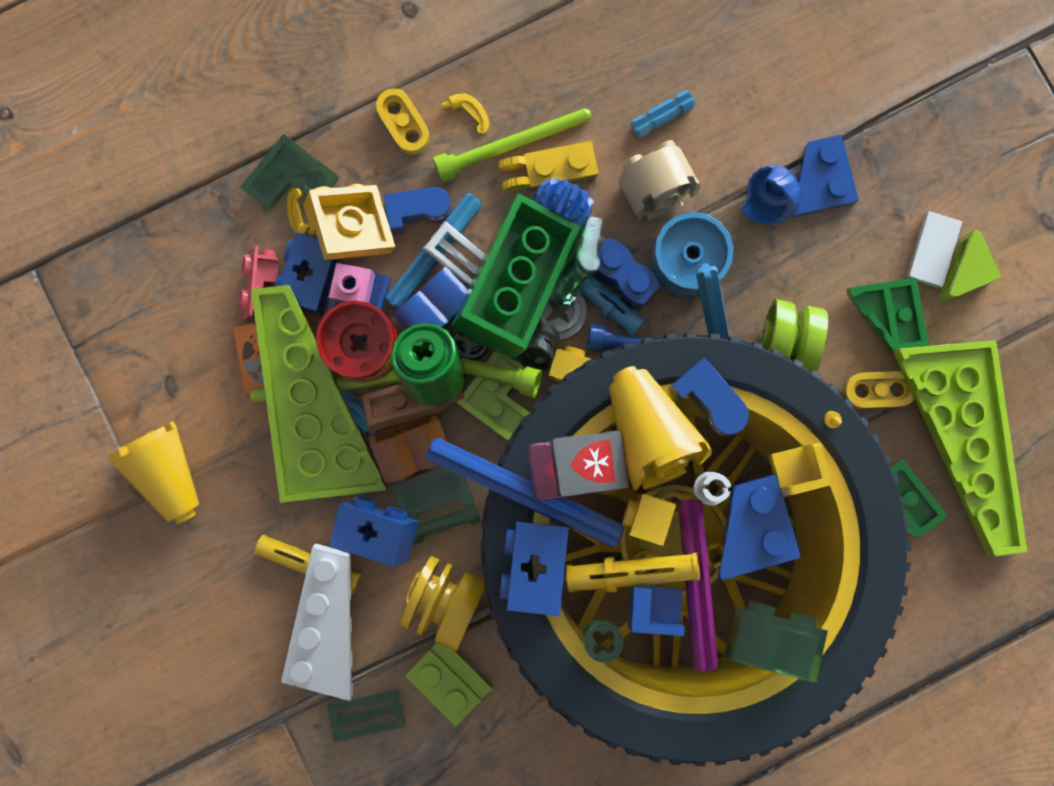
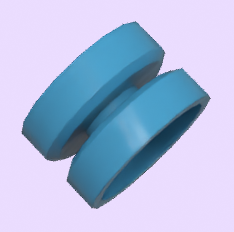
[650,212,734,298]

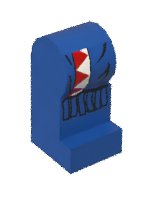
[384,187,452,236]
[668,357,749,436]

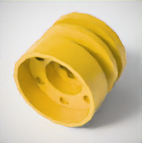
[400,556,486,652]

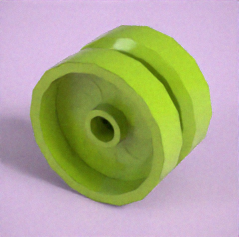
[759,299,828,372]

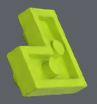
[457,350,530,441]

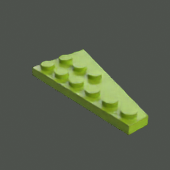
[251,285,388,503]
[893,340,1027,556]

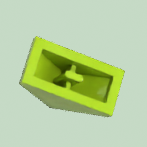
[937,229,1002,303]

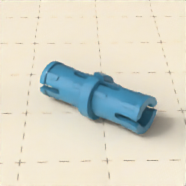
[578,274,645,336]

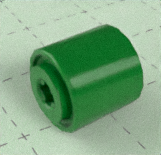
[390,323,466,406]

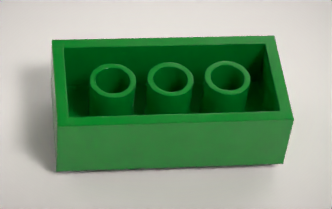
[451,193,580,359]

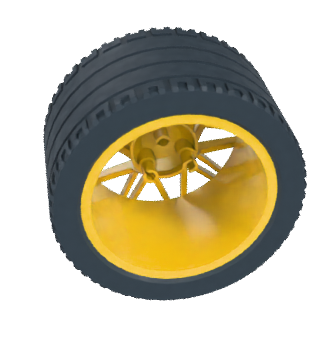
[481,333,911,766]

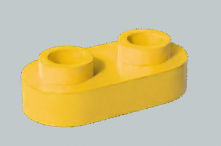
[376,88,430,155]
[843,371,914,409]

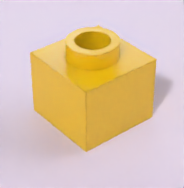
[548,346,590,383]
[622,493,676,546]

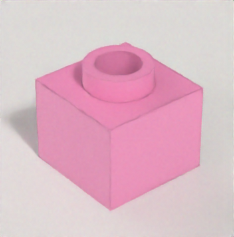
[329,263,375,303]

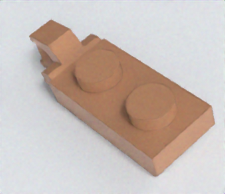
[362,384,464,432]

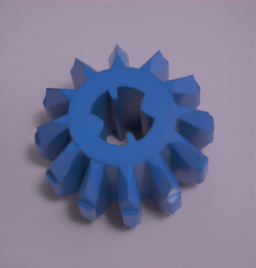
[534,178,594,231]

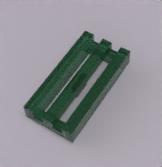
[327,689,406,742]

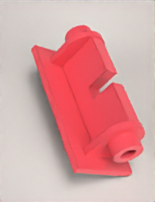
[238,246,279,320]

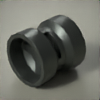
[518,322,560,372]

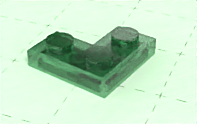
[240,134,340,211]

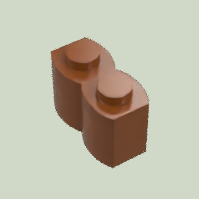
[368,414,447,484]

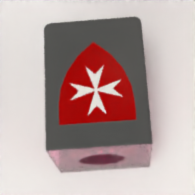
[528,431,629,500]

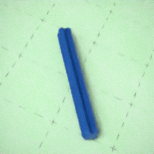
[426,438,624,548]

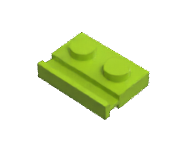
[405,643,493,727]

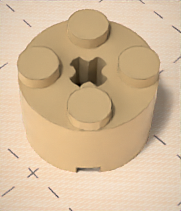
[618,140,701,221]

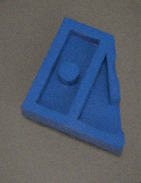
[791,135,859,219]
[717,474,801,580]

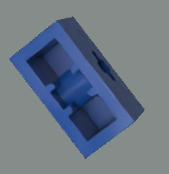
[274,232,340,316]
[330,497,418,567]
[500,521,569,616]

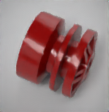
[316,300,398,383]

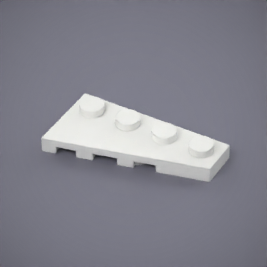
[281,544,353,701]

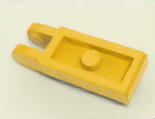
[498,141,599,192]

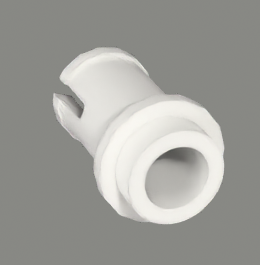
[693,472,731,506]

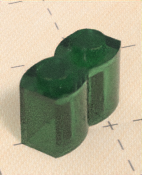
[724,601,828,683]

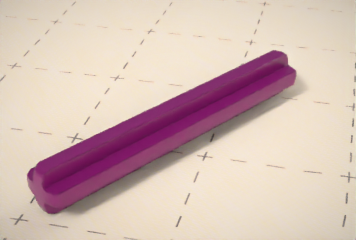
[678,499,718,671]

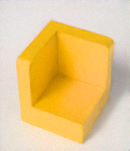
[768,442,833,496]

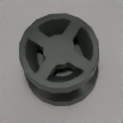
[454,331,489,361]

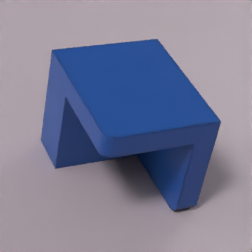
[628,585,685,636]

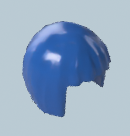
[742,165,802,225]

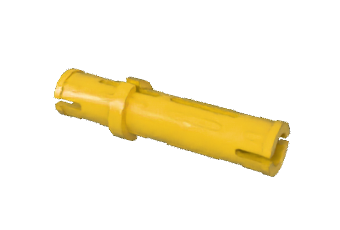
[254,534,362,594]
[566,553,700,593]

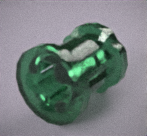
[583,619,624,663]

